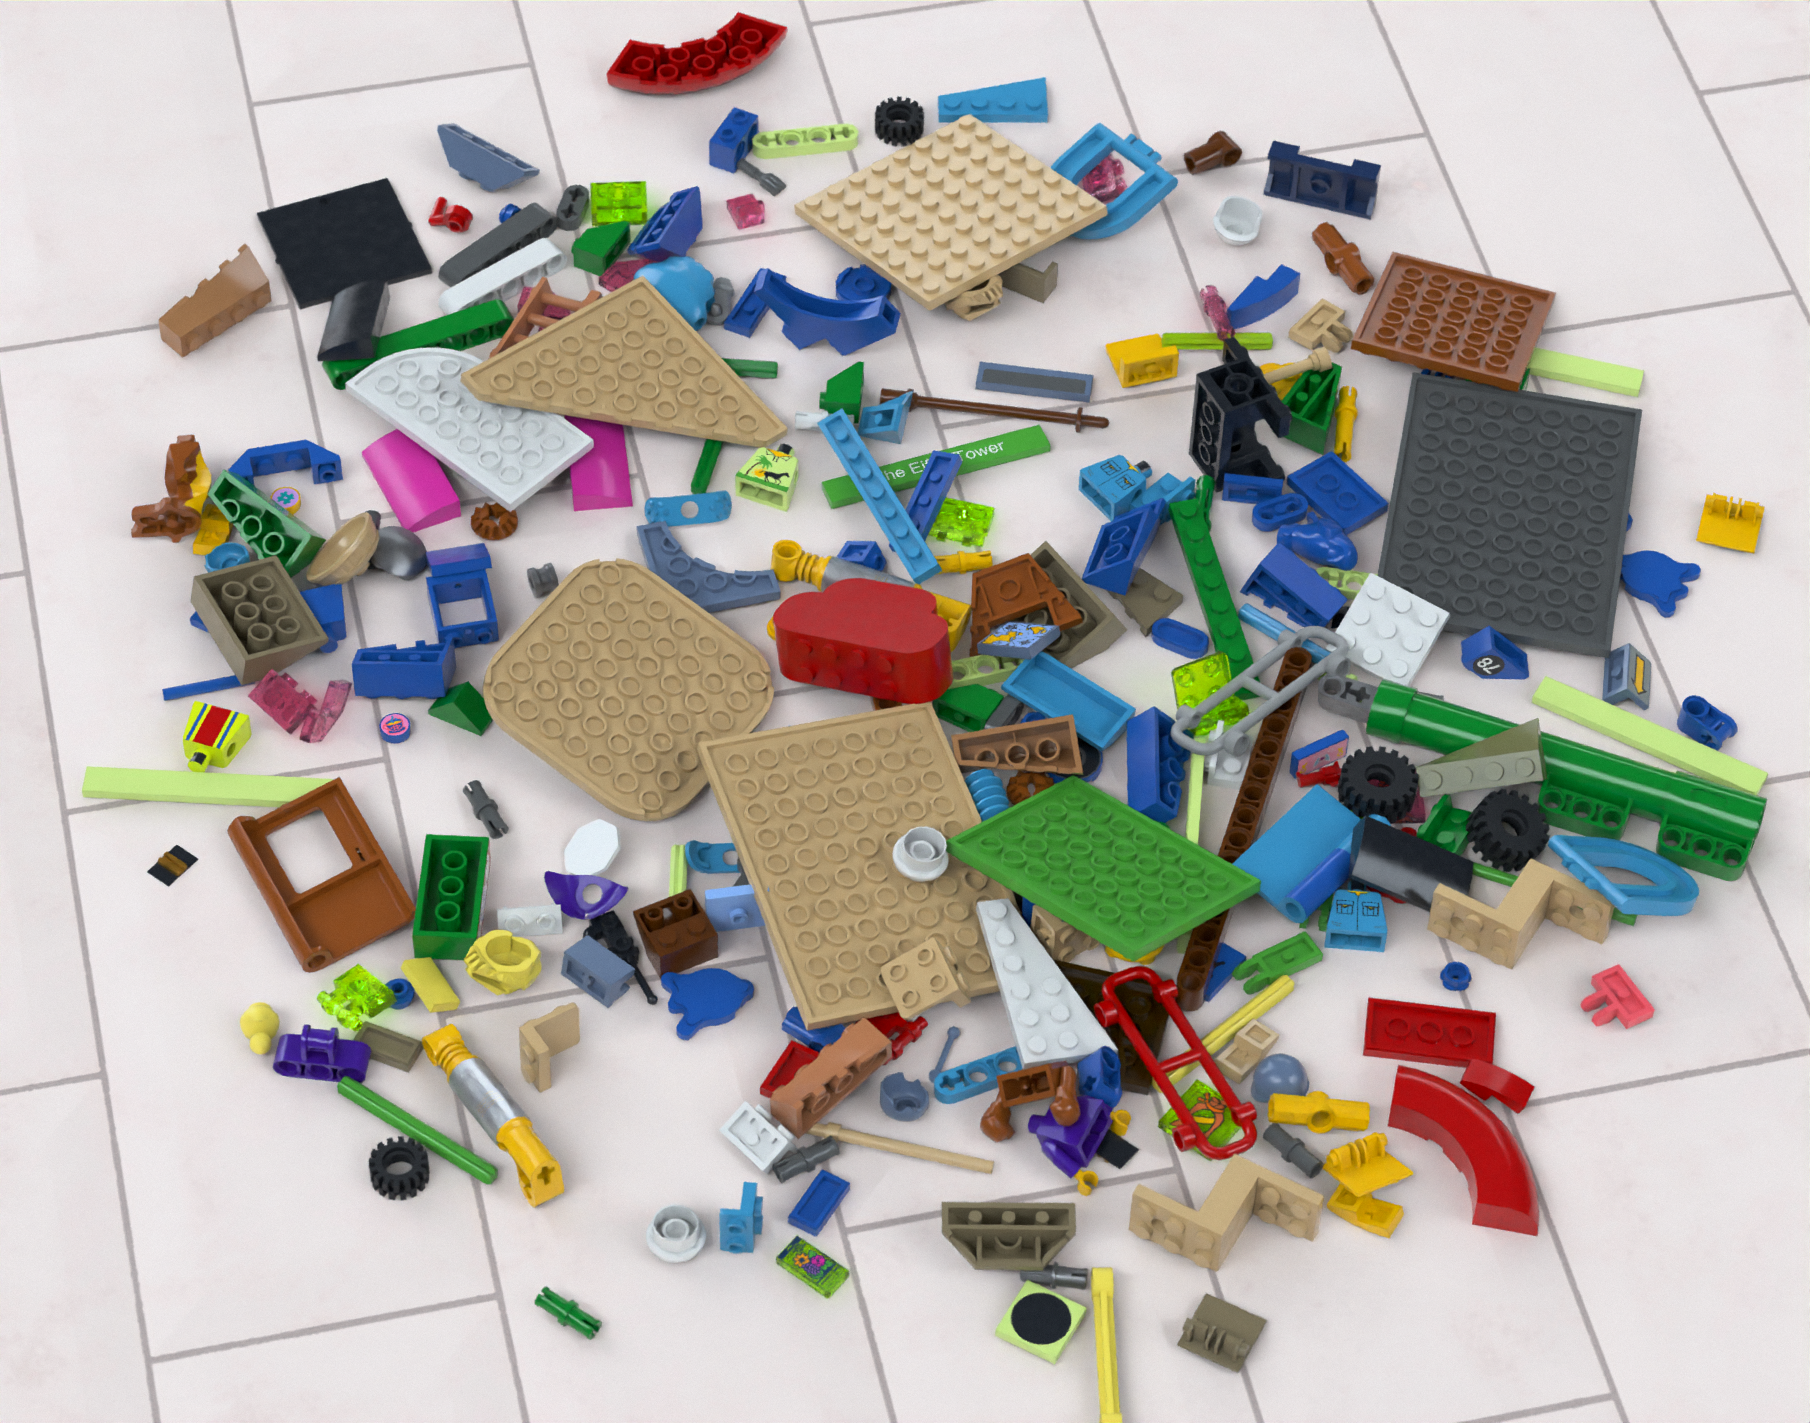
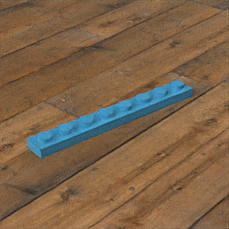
[817,409,942,584]

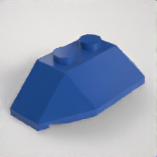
[627,186,703,262]

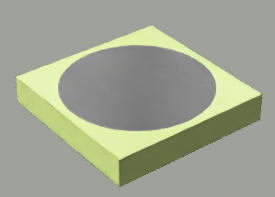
[995,1280,1087,1364]

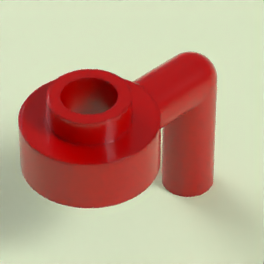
[428,197,473,233]

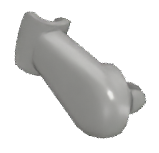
[707,277,735,325]

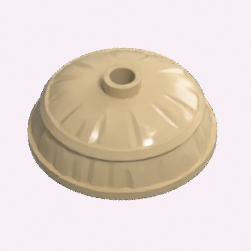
[306,512,379,586]

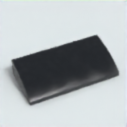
[317,278,390,362]
[1348,816,1474,912]

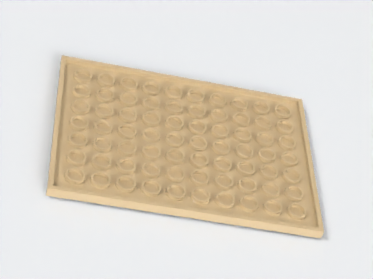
[697,701,1024,1031]

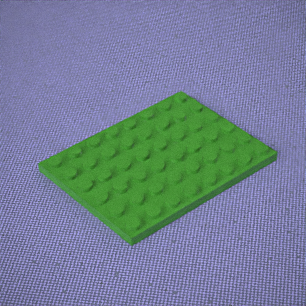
[946,775,1261,962]

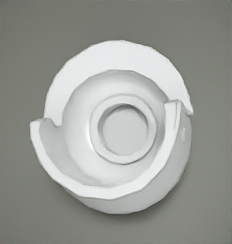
[1213,196,1262,246]

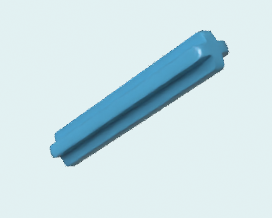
[1238,603,1331,664]

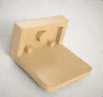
[880,937,971,1020]
[519,1002,580,1093]

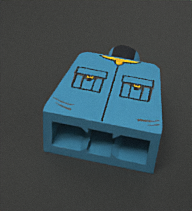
[1078,455,1152,522]
[1324,880,1387,952]

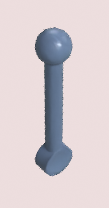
[929,1026,960,1083]

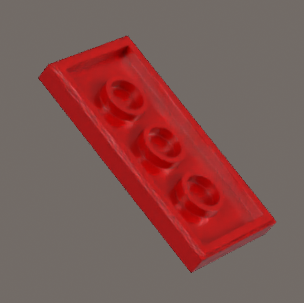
[1363,997,1496,1068]

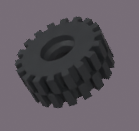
[1337,746,1419,824]
[1466,789,1550,872]

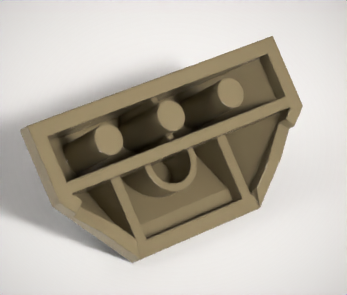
[942,1202,1076,1270]

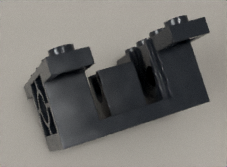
[1189,337,1292,493]

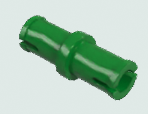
[535,1286,602,1340]

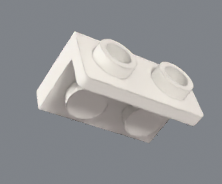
[1203,720,1253,790]
[719,1101,799,1174]

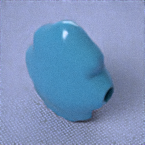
[633,256,715,331]

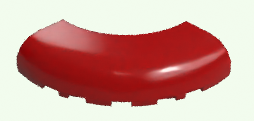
[606,12,787,94]
[1387,1065,1539,1236]

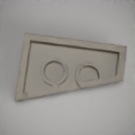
[1107,568,1183,637]

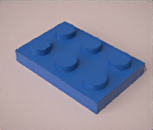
[1286,451,1389,535]

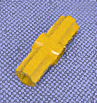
[1268,1091,1370,1134]

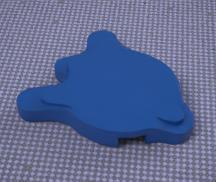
[1620,550,1701,618]
[661,968,754,1041]

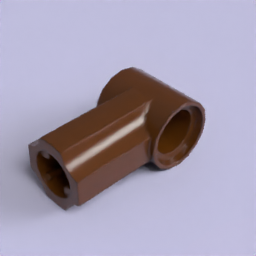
[1183,131,1242,175]

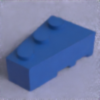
[1240,542,1348,628]
[352,636,457,699]

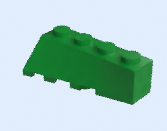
[207,469,326,578]

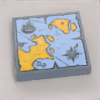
[977,621,1060,659]

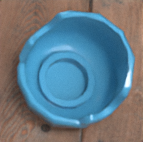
[204,542,250,573]

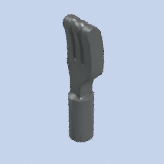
[736,158,786,196]

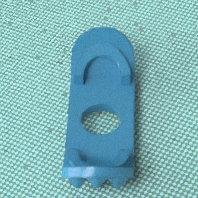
[645,490,732,527]
[685,840,740,874]

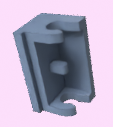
[561,935,635,1008]

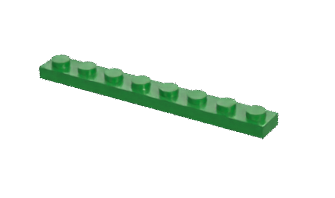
[1168,498,1260,702]

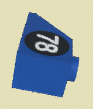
[1461,626,1529,680]

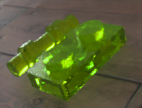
[928,497,995,548]
[317,964,397,1031]

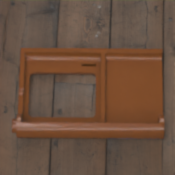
[227,777,416,973]

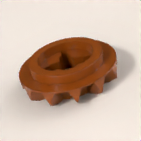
[471,502,518,540]
[1006,771,1054,805]

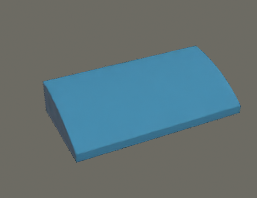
[1001,651,1136,751]

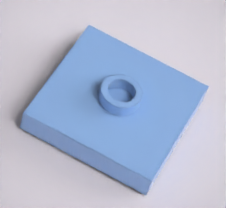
[705,884,769,932]

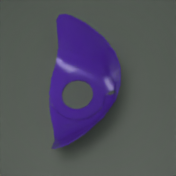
[544,871,628,919]

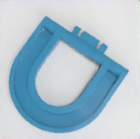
[1050,123,1178,239]
[1548,835,1699,916]

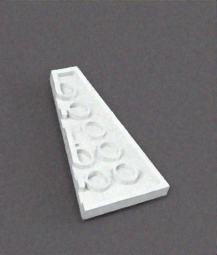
[976,898,1118,1069]

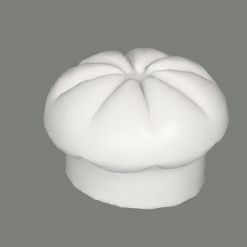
[893,826,949,882]
[646,1205,706,1263]

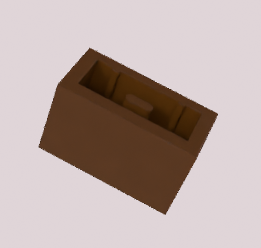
[633,889,718,979]

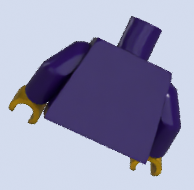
[1028,1095,1131,1196]

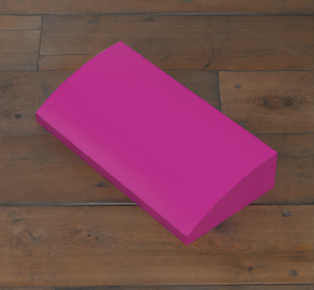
[564,415,633,511]
[362,429,461,533]

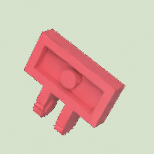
[1580,964,1655,1029]

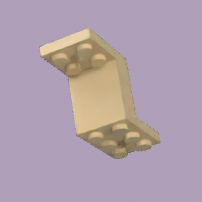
[1427,858,1614,970]
[1129,1154,1324,1272]

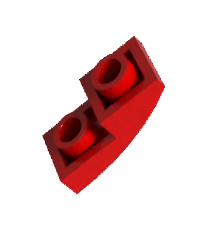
[1459,1059,1534,1114]

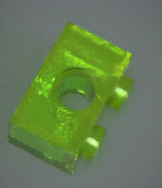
[590,181,648,226]

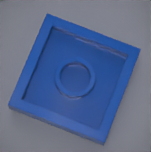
[425,543,492,577]

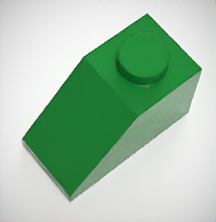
[571,221,631,278]
[819,362,864,424]
[932,684,1004,732]

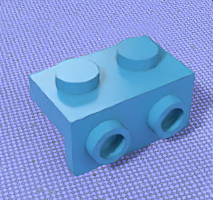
[719,1182,763,1254]

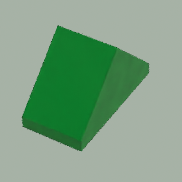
[428,681,493,736]

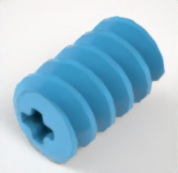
[964,769,1010,822]

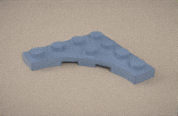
[636,521,781,613]

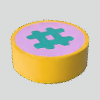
[271,487,301,514]

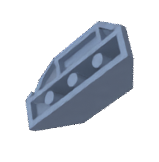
[437,123,540,192]

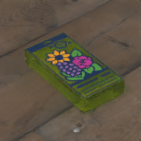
[776,1235,849,1299]

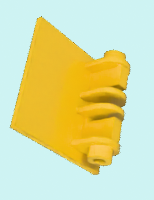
[1696,492,1765,554]
[1322,1132,1413,1197]

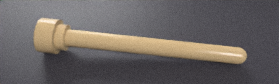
[1263,347,1332,384]

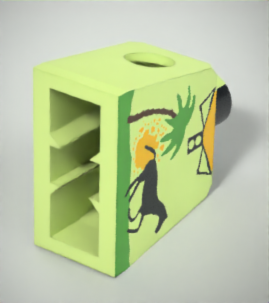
[735,444,799,512]

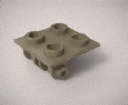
[1177,1293,1267,1373]

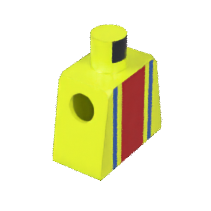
[183,701,252,772]

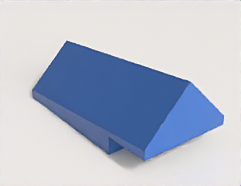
[1082,498,1166,596]

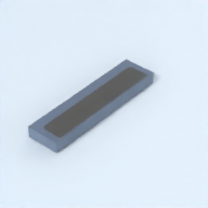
[976,362,1093,402]

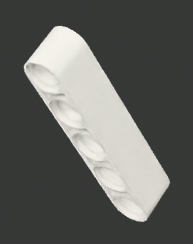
[438,238,567,315]

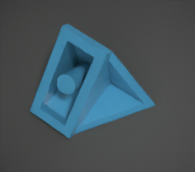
[857,390,914,444]

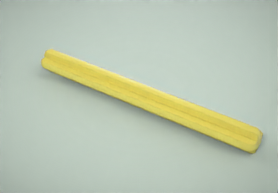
[1151,975,1295,1093]

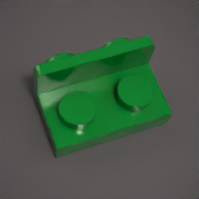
[1417,794,1472,856]

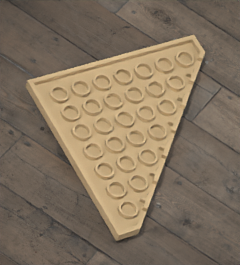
[460,275,788,448]

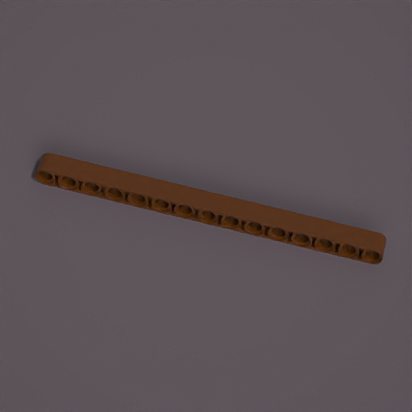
[1175,647,1312,1012]

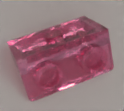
[1082,153,1127,202]
[248,669,322,735]

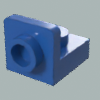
[836,541,887,572]

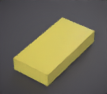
[401,957,460,1013]

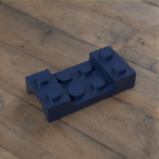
[1263,140,1381,220]

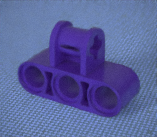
[273,1024,372,1083]

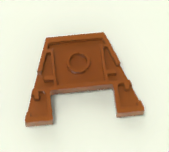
[969,553,1083,657]

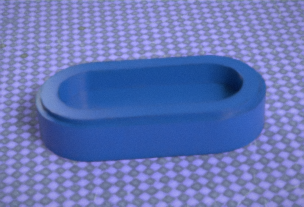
[1151,618,1209,659]

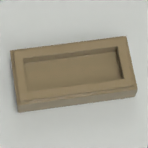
[353,1021,423,1073]

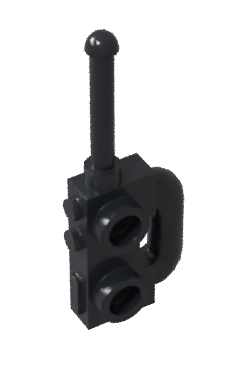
[583,910,658,1005]

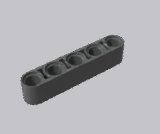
[438,203,558,288]

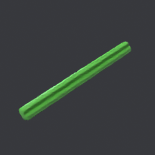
[337,1076,498,1185]

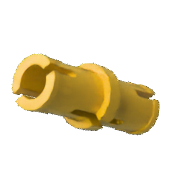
[934,550,993,575]

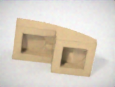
[1215,1018,1279,1084]

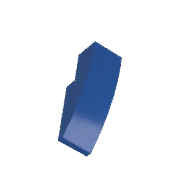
[1225,264,1301,331]

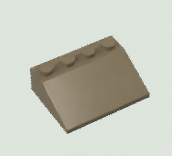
[1001,541,1128,669]
[190,555,329,685]

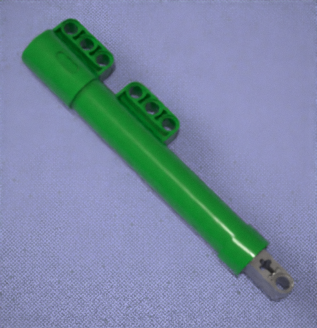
[1318,673,1767,881]

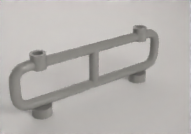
[1170,626,1351,757]

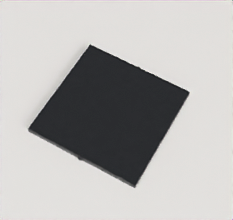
[257,178,432,310]

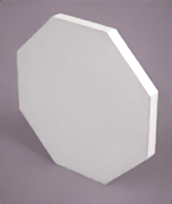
[564,819,621,876]

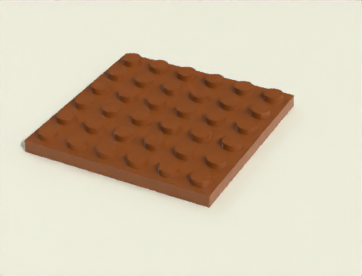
[1350,252,1556,392]

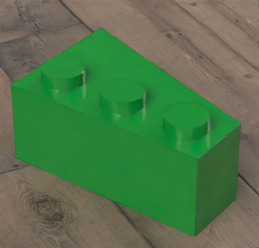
[1273,362,1342,455]

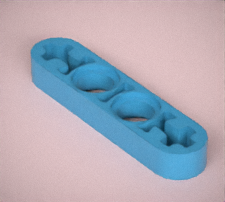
[934,1046,1023,1104]

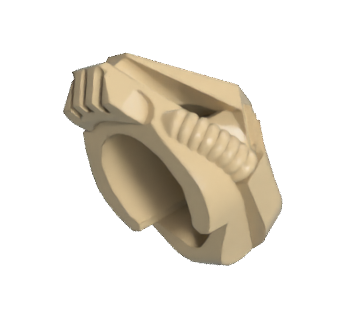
[944,275,1003,321]

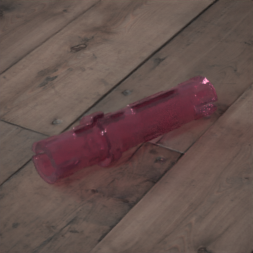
[1200,285,1235,341]

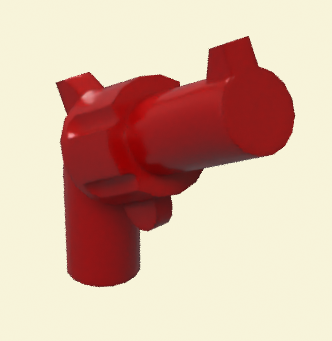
[1296,761,1342,788]

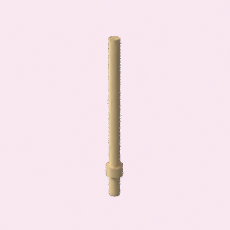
[806,1122,994,1174]

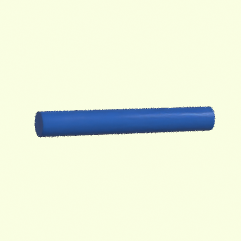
[162,675,255,701]

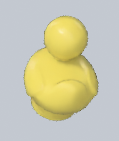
[240,1002,280,1054]

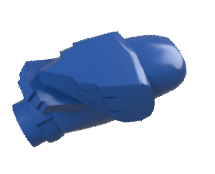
[1277,511,1358,571]

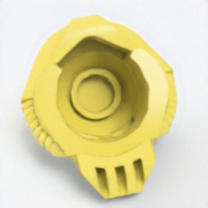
[464,930,542,996]

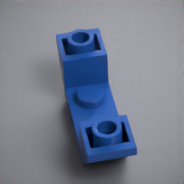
[227,440,343,486]

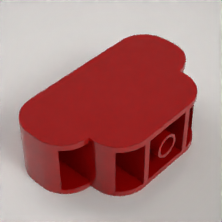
[773,578,954,704]

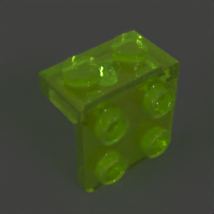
[1171,651,1249,736]

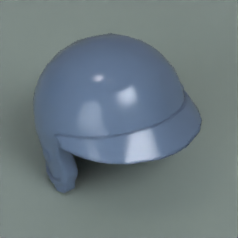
[1251,1053,1310,1103]

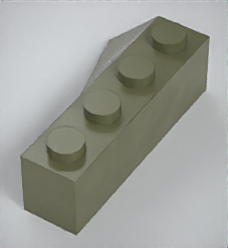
[1416,718,1547,798]

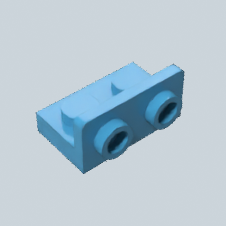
[1129,473,1196,526]

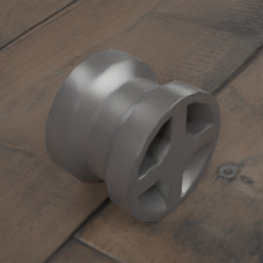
[527,563,559,597]

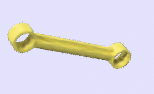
[1091,1267,1122,1423]

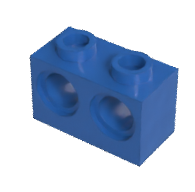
[709,107,759,174]

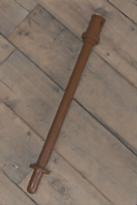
[880,388,1109,433]

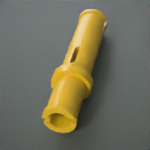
[1333,386,1358,462]

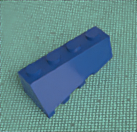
[1126,706,1195,823]

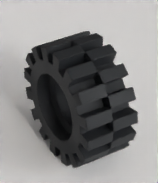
[875,97,924,146]
[368,1136,430,1200]

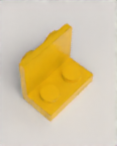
[1105,333,1179,388]

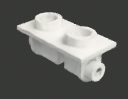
[497,903,563,937]

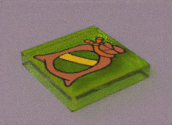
[1158,1079,1241,1161]

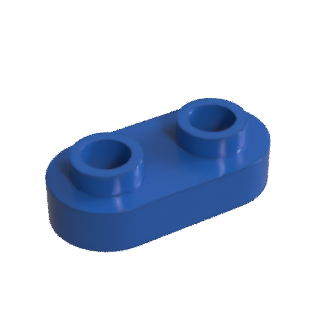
[1252,493,1308,531]

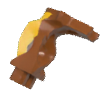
[131,435,212,543]

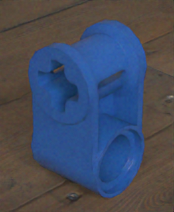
[1677,695,1738,751]
[1077,1046,1122,1109]

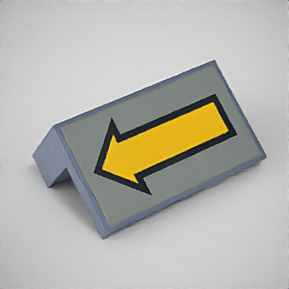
[1602,643,1651,710]

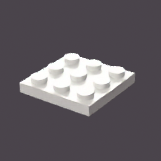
[1326,572,1450,686]

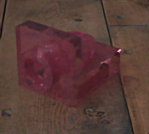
[727,193,765,230]

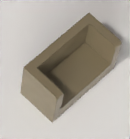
[997,261,1058,304]

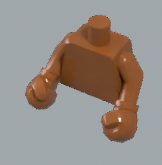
[980,1061,1080,1142]

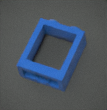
[426,569,499,649]

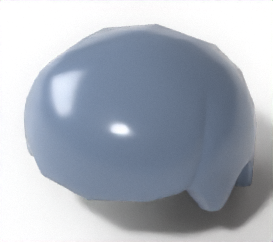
[880,1072,929,1122]

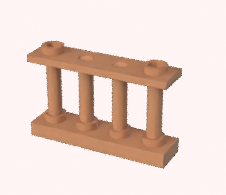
[489,277,603,359]

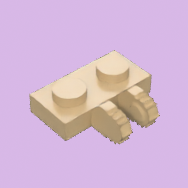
[1288,298,1354,353]

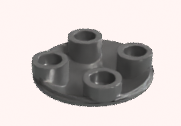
[370,526,427,581]

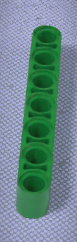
[322,299,514,390]

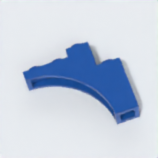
[754,268,901,356]

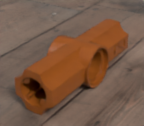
[1311,222,1374,295]

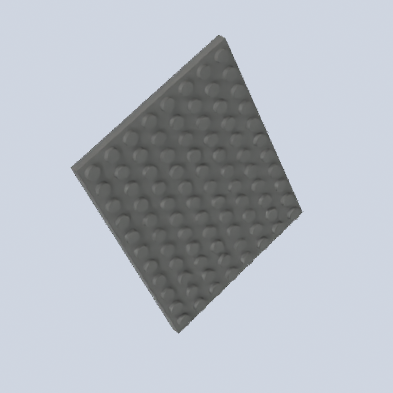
[1377,372,1642,658]

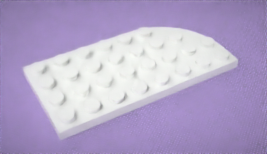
[345,348,594,512]

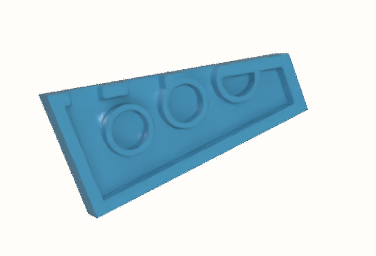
[938,77,1048,123]

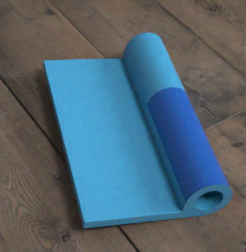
[1232,784,1391,923]

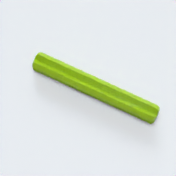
[1161,332,1273,350]

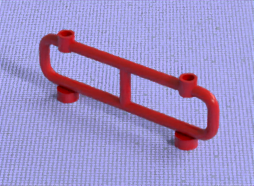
[1094,966,1257,1160]

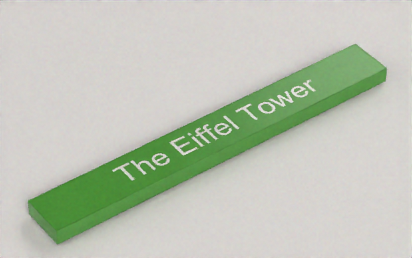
[822,424,1050,509]

